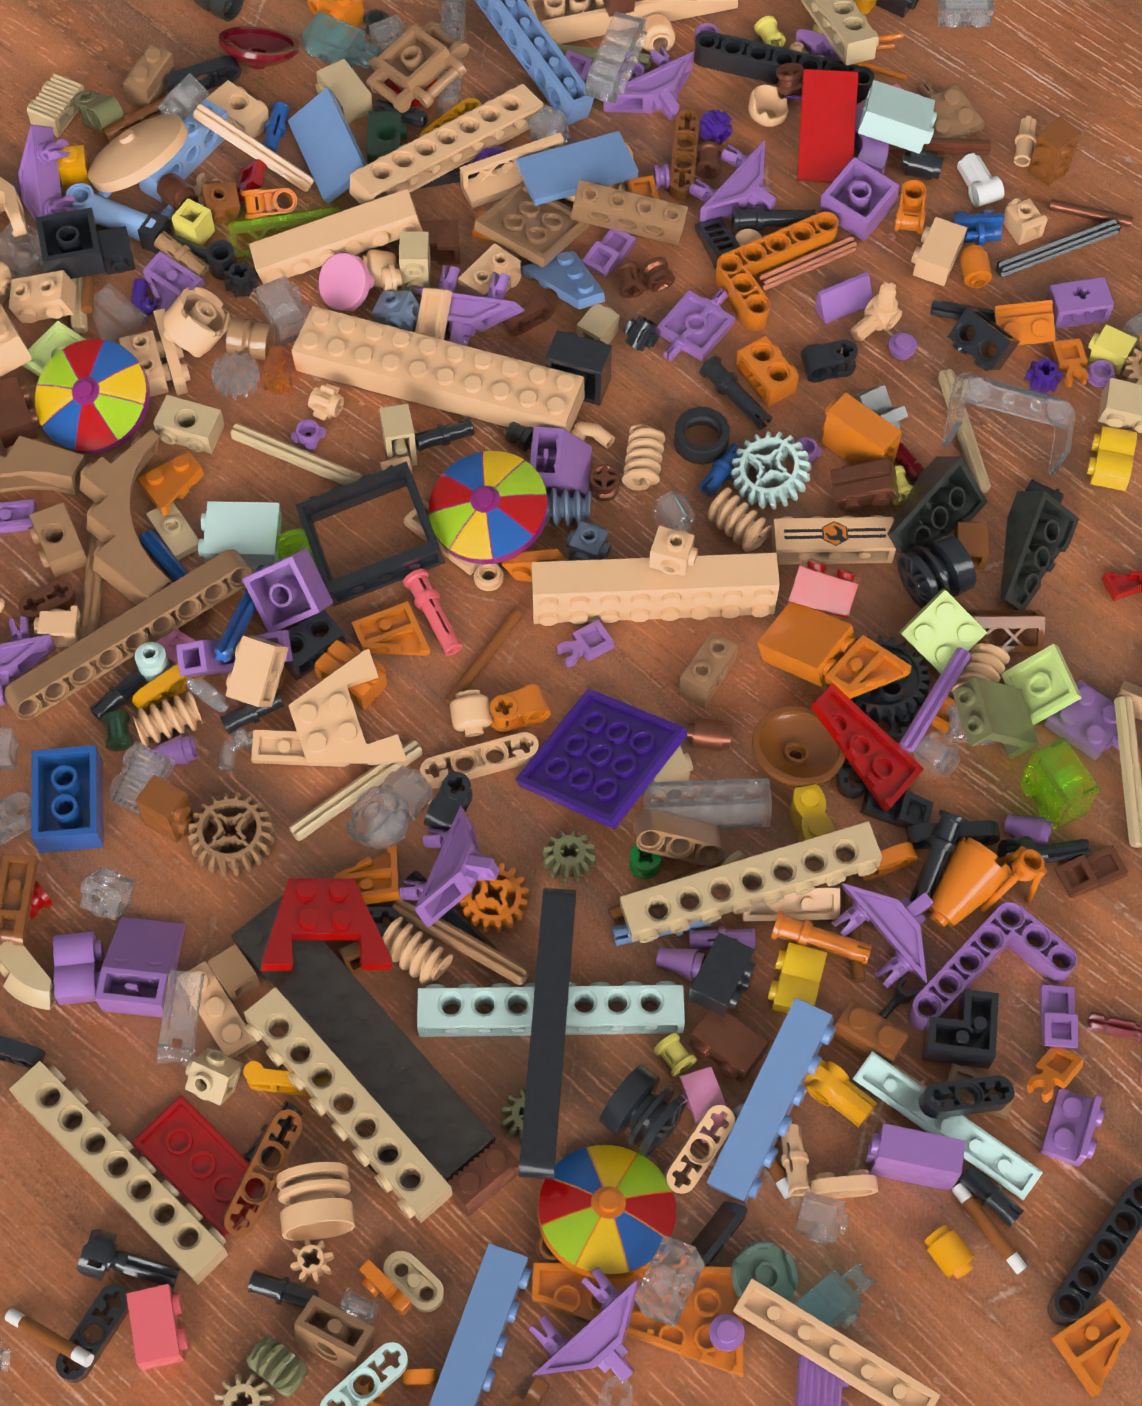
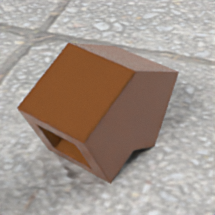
[338,942,362,976]

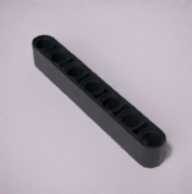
[694,31,875,103]

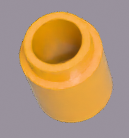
[924,1225,975,1280]

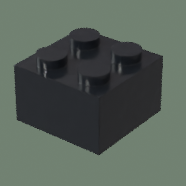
[35,207,106,279]
[546,330,612,406]

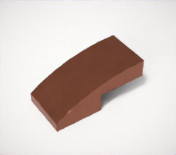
[1055,845,1128,897]

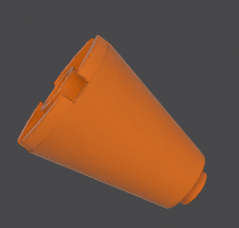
[929,837,1013,928]

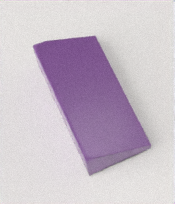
[815,272,873,323]

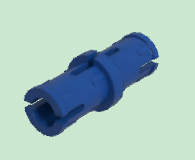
[262,101,290,153]
[698,443,744,497]

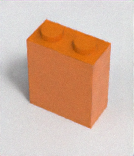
[821,392,902,465]
[757,601,856,687]

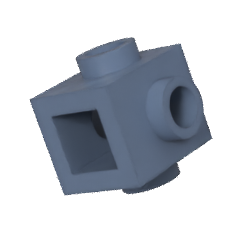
[372,290,420,331]
[566,521,611,561]

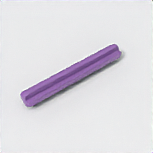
[899,647,971,753]

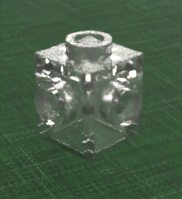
[527,105,571,151]
[80,867,135,920]

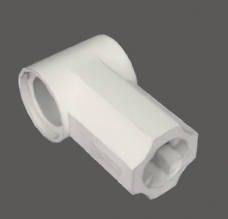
[957,153,1004,208]

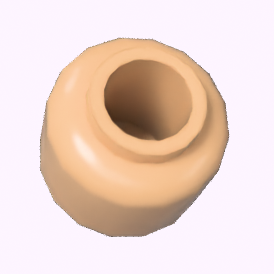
[638,14,675,54]
[361,250,400,288]
[450,690,493,737]

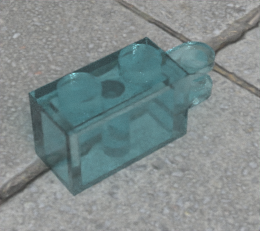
[302,12,380,69]
[794,1262,876,1330]

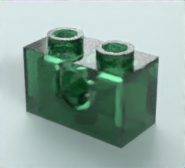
[367,111,407,164]

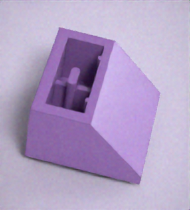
[530,427,592,498]

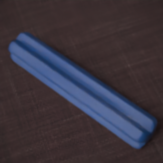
[139,530,188,582]

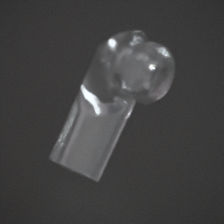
[218,728,253,771]

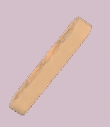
[420,732,539,789]

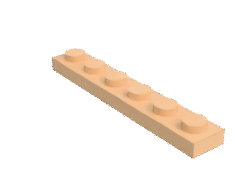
[733,1279,940,1406]

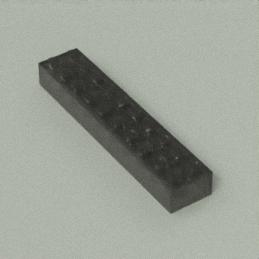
[231,895,495,1181]

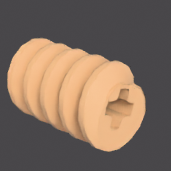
[622,425,666,491]
[708,487,772,552]
[951,643,1010,700]
[132,691,203,748]
[382,917,453,986]

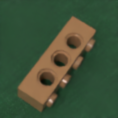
[570,180,688,246]

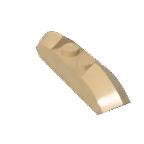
[0,923,56,1010]

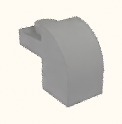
[852,385,908,429]

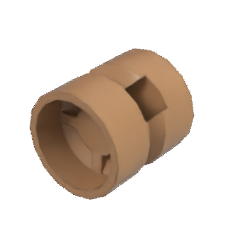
[226,317,276,361]

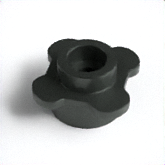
[363,9,391,36]

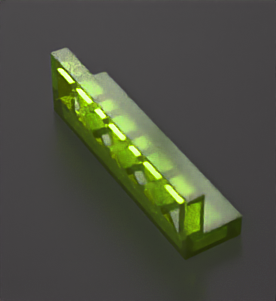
[228,206,340,257]

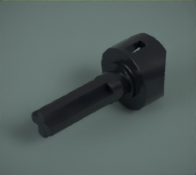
[997,836,1091,881]
[76,1229,180,1288]

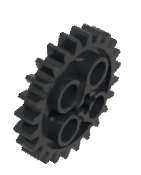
[851,635,931,723]

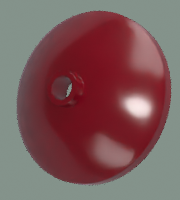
[218,27,299,69]

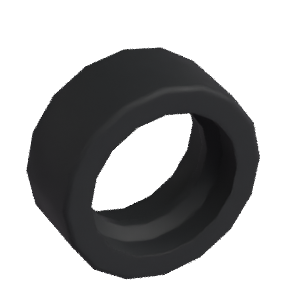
[674,407,730,465]

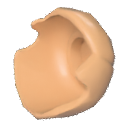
[748,84,789,127]

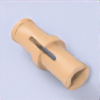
[781,1124,811,1196]

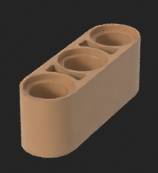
[632,809,724,866]

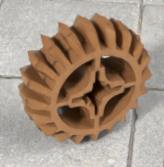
[188,792,275,877]

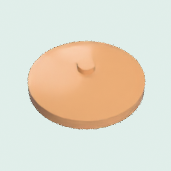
[88,114,188,192]

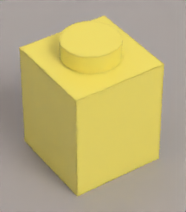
[172,198,215,246]
[1088,324,1137,375]

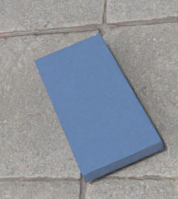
[287,87,367,204]
[516,131,639,206]

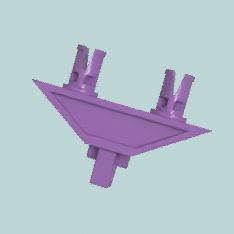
[603,46,694,120]
[13,125,78,222]
[689,140,776,223]
[414,265,525,346]
[0,616,56,706]
[400,805,500,928]
[831,883,933,989]
[529,1267,641,1382]

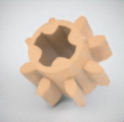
[308,383,344,421]
[290,1239,334,1285]

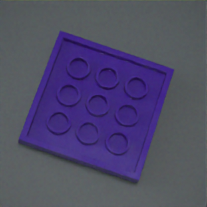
[515,688,688,829]

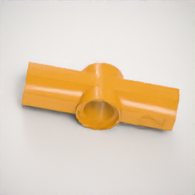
[804,1060,877,1128]

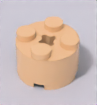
[163,287,231,357]

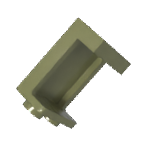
[953,677,1039,758]

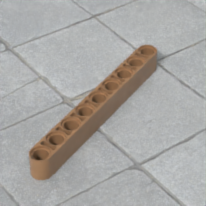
[4,549,253,720]

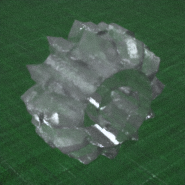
[211,350,261,401]

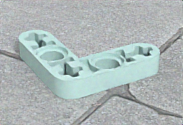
[320,1342,408,1406]

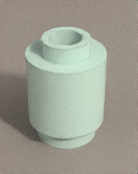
[135,642,170,682]

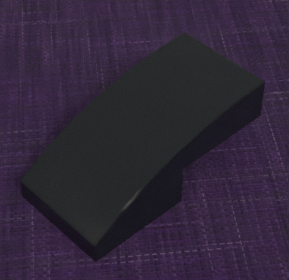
[860,788,934,829]

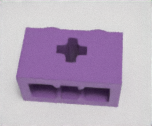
[1045,277,1114,329]

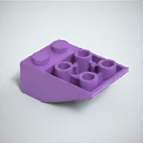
[95,917,186,1018]

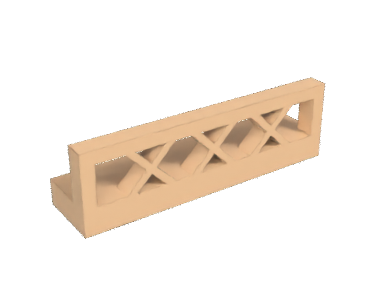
[460,132,564,209]

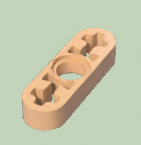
[664,1104,735,1194]

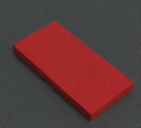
[797,69,858,183]
[131,1095,275,1238]

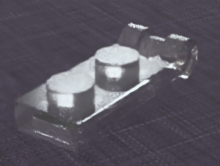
[157,970,205,1067]

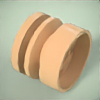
[276,1162,355,1241]

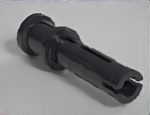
[731,205,816,231]
[699,355,773,430]
[909,809,968,902]

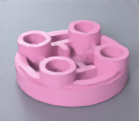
[319,253,374,312]

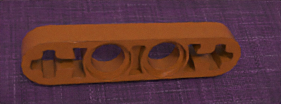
[669,108,700,200]
[222,1109,303,1237]

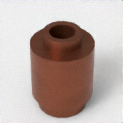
[157,173,197,211]
[686,717,732,751]

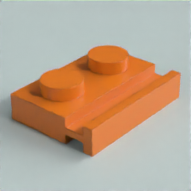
[994,300,1056,346]

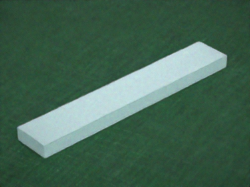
[853,1051,1043,1200]

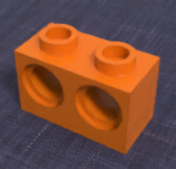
[735,336,799,407]

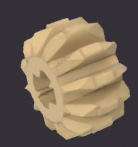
[214,1373,275,1406]

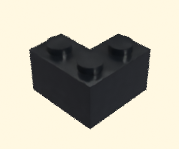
[688,932,757,1017]
[922,989,999,1069]

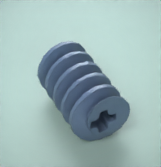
[545,488,591,527]

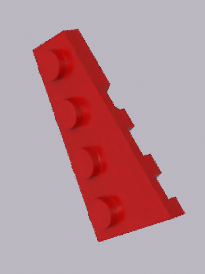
[810,683,924,812]

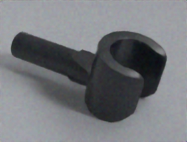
[878,979,917,1019]

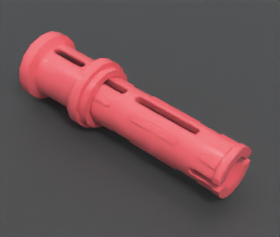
[403,569,463,656]

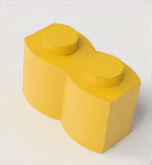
[1086,426,1138,491]
[790,784,834,842]
[767,942,827,1014]

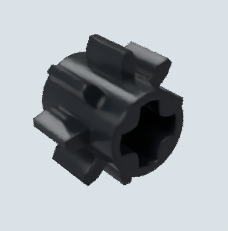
[224,262,259,298]
[622,315,660,351]

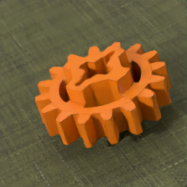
[459,863,529,933]

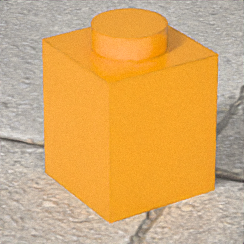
[57,145,91,191]

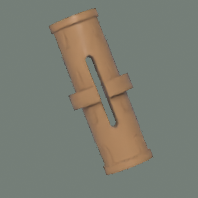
[154,231,210,278]

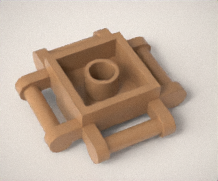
[366,21,469,113]

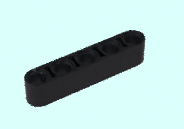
[1048,1178,1142,1326]

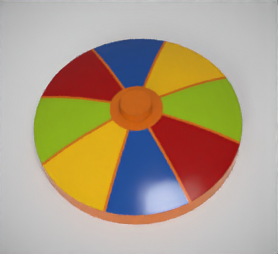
[538,1145,676,1280]

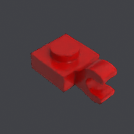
[236,159,266,203]

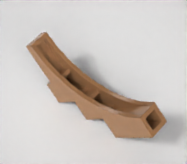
[80,430,170,605]
[0,436,86,495]

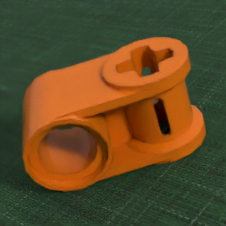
[894,180,927,235]
[241,188,297,219]
[490,684,551,734]

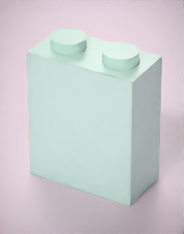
[858,80,937,154]
[198,501,282,569]

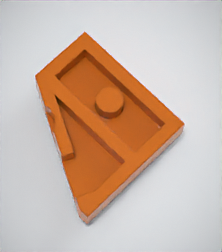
[137,451,204,517]
[351,601,430,656]
[825,635,911,699]

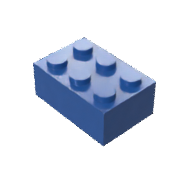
[31,745,104,853]

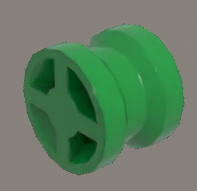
[629,844,662,880]

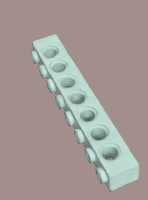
[417,981,685,1037]

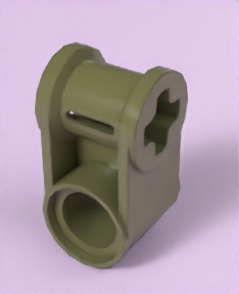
[74,90,123,130]

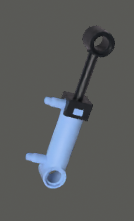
[66,183,237,280]

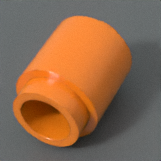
[960,245,992,289]

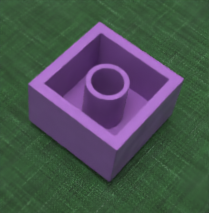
[820,157,900,242]
[242,547,333,633]

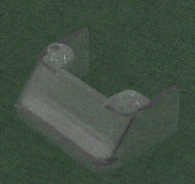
[942,371,1075,476]

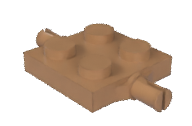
[918,82,984,139]

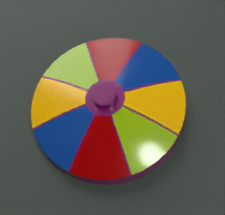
[35,339,150,454]
[429,451,549,564]

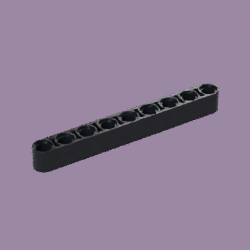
[519,888,576,1180]

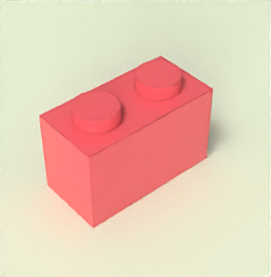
[126,1284,188,1371]

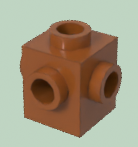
[197,181,240,224]

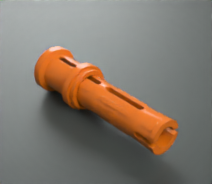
[771,911,872,965]

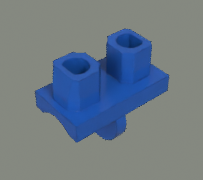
[952,210,1004,247]

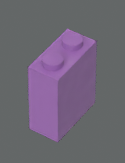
[865,1123,966,1191]

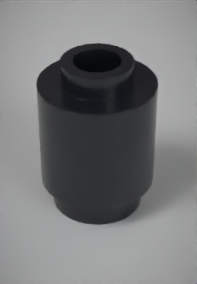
[901,150,944,180]

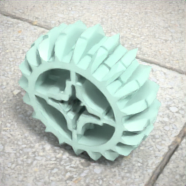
[731,430,811,510]

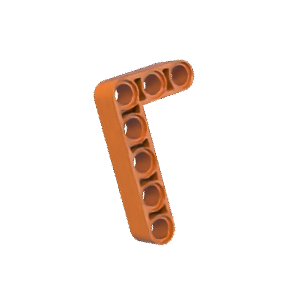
[715,211,839,331]

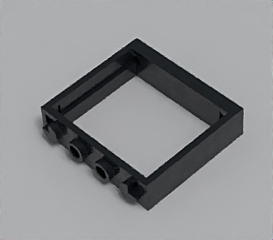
[296,461,446,606]

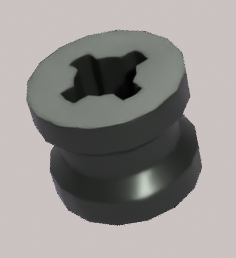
[505,422,534,452]

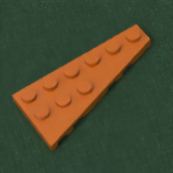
[532,1263,744,1378]

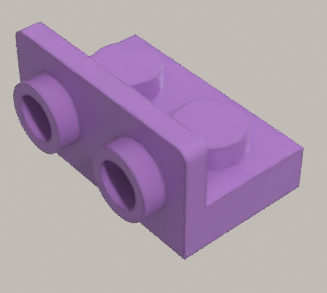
[1040,1088,1105,1167]

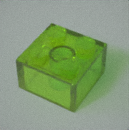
[1020,738,1100,831]

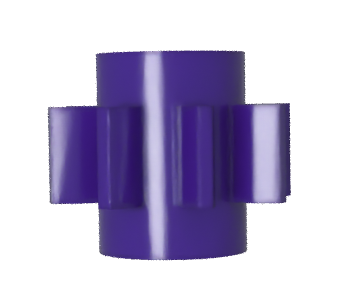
[699,109,732,144]
[1024,358,1063,395]

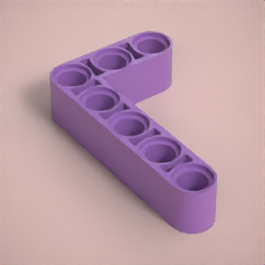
[908,902,1077,1030]

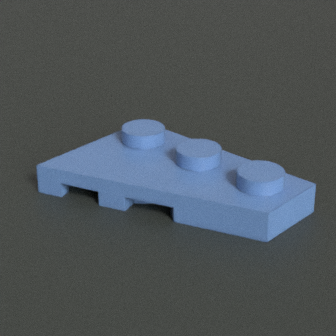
[522,250,605,310]

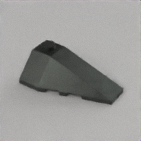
[887,456,987,555]
[1000,491,1079,610]

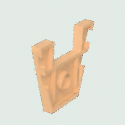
[288,649,407,766]

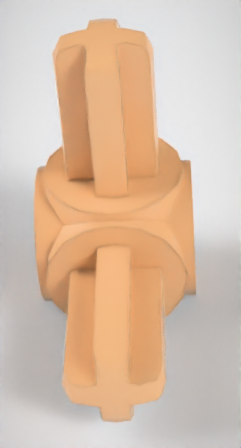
[850,282,902,341]

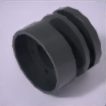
[897,532,976,609]
[599,1064,689,1157]

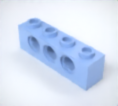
[138,99,229,203]

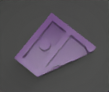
[142,251,205,312]

